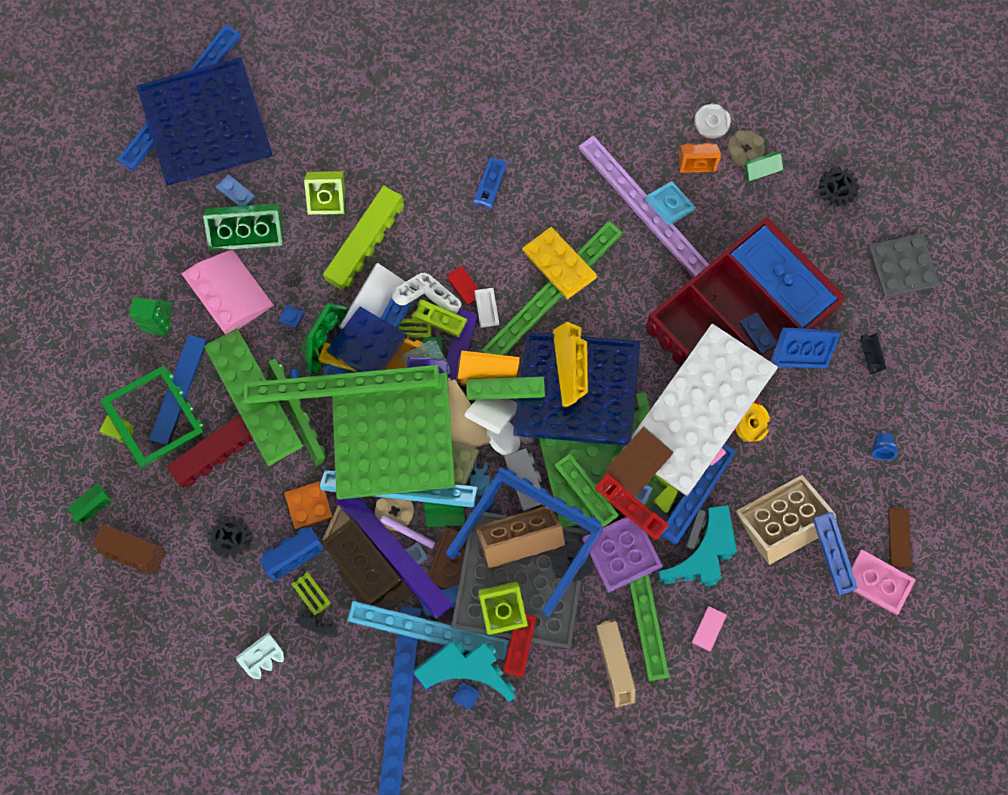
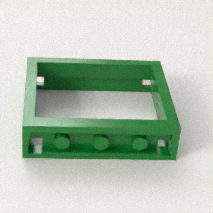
[100,366,204,470]

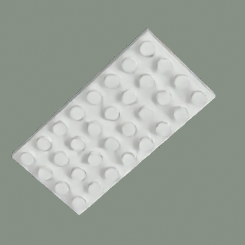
[622,324,778,496]

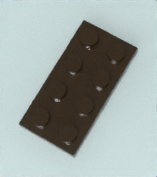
[321,518,401,605]

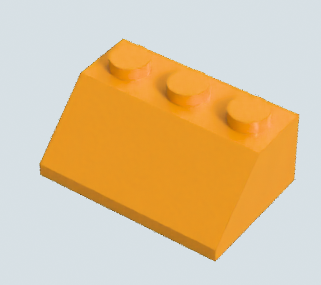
[456,351,520,387]

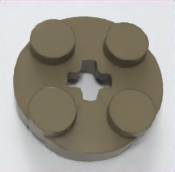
[727,130,765,166]

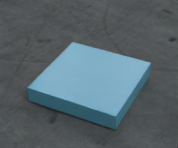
[645,181,696,226]

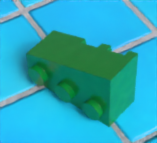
[129,297,174,336]

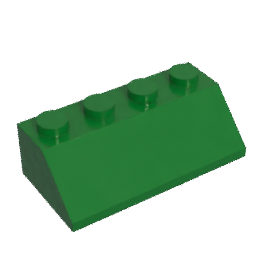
[203,203,283,251]

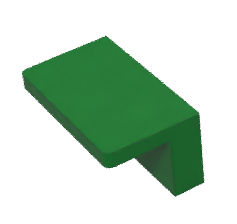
[68,483,112,525]
[424,502,465,527]

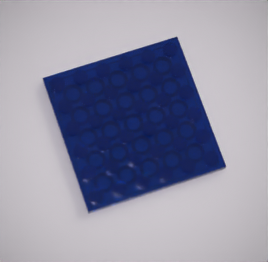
[136,57,273,186]
[513,332,641,446]

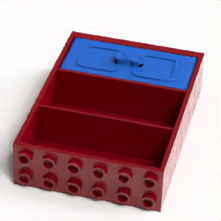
[646,217,847,365]

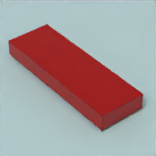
[503,614,536,677]

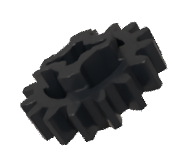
[818,167,860,207]
[208,516,252,559]

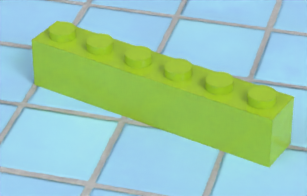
[323,185,404,291]

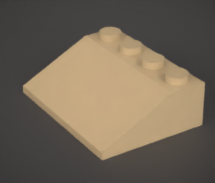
[735,475,837,565]

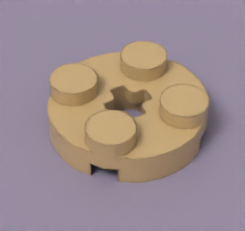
[375,497,414,531]

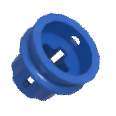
[872,433,898,460]

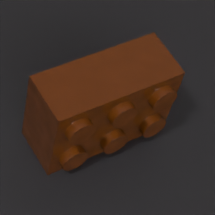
[92,524,166,575]

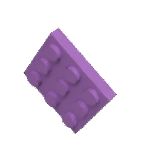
[582,517,663,593]

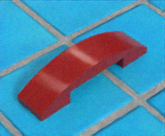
[594,473,669,540]

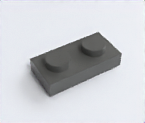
[682,509,707,551]

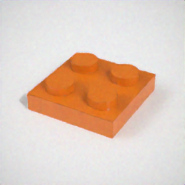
[284,481,333,530]

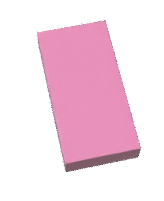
[692,606,727,652]

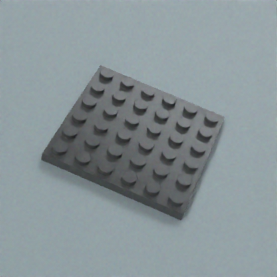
[451,510,589,649]

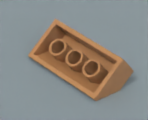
[475,506,565,568]

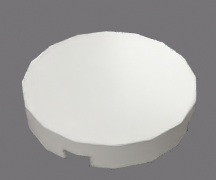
[694,104,731,139]
[486,422,520,455]

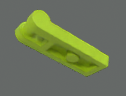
[411,300,467,338]

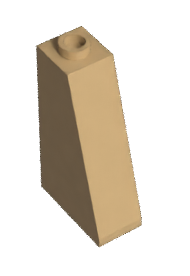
[448,378,491,448]
[597,621,635,707]

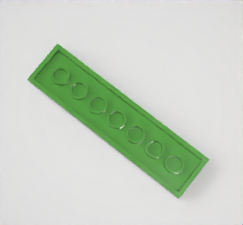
[204,328,303,466]

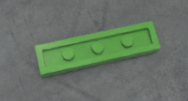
[466,377,545,400]
[554,453,619,528]

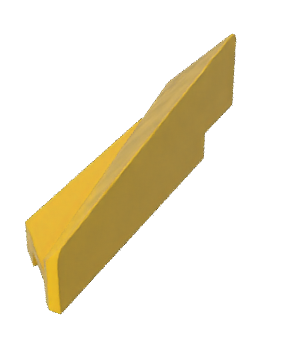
[553,322,588,407]

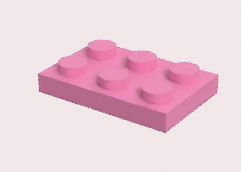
[851,550,916,615]

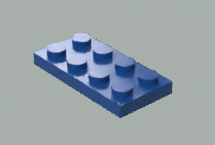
[770,328,841,368]

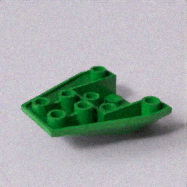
[300,303,349,377]

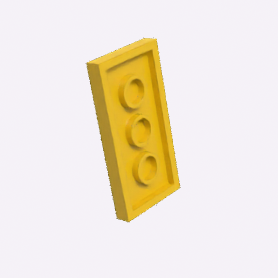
[522,227,597,300]

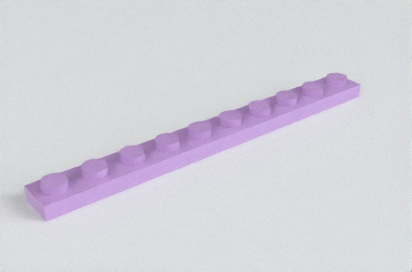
[579,136,709,278]

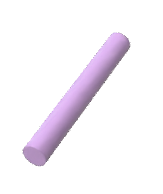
[380,515,435,549]

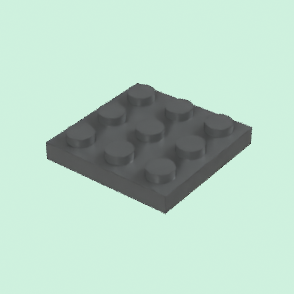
[868,233,939,298]

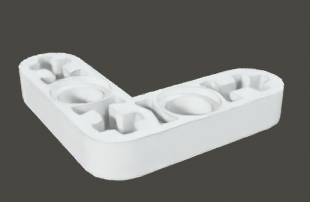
[392,273,461,314]

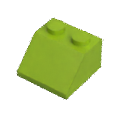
[304,171,345,214]
[478,581,528,635]

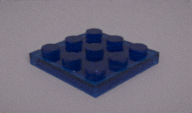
[327,306,407,372]

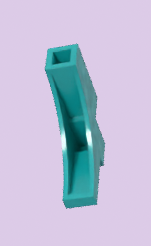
[658,505,737,586]
[414,640,516,702]

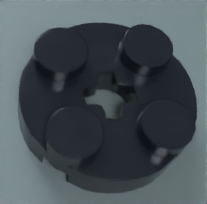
[552,541,592,582]

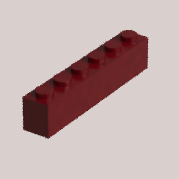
[166,414,254,488]

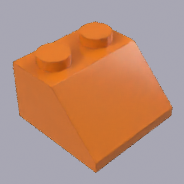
[678,143,721,173]

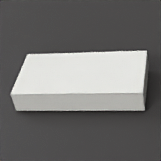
[474,288,499,328]

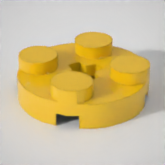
[735,403,770,442]

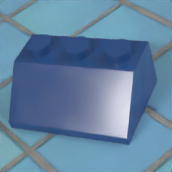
[260,527,325,581]

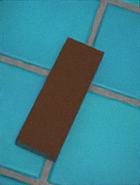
[888,508,912,568]

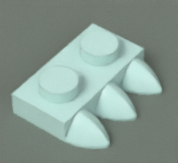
[236,632,284,679]

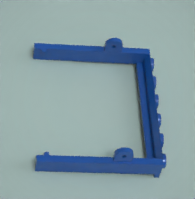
[446,468,603,617]

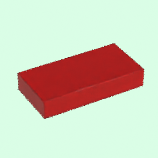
[446,266,479,306]

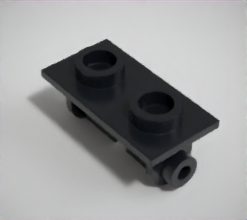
[859,333,887,375]

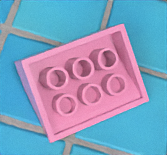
[182,249,274,335]

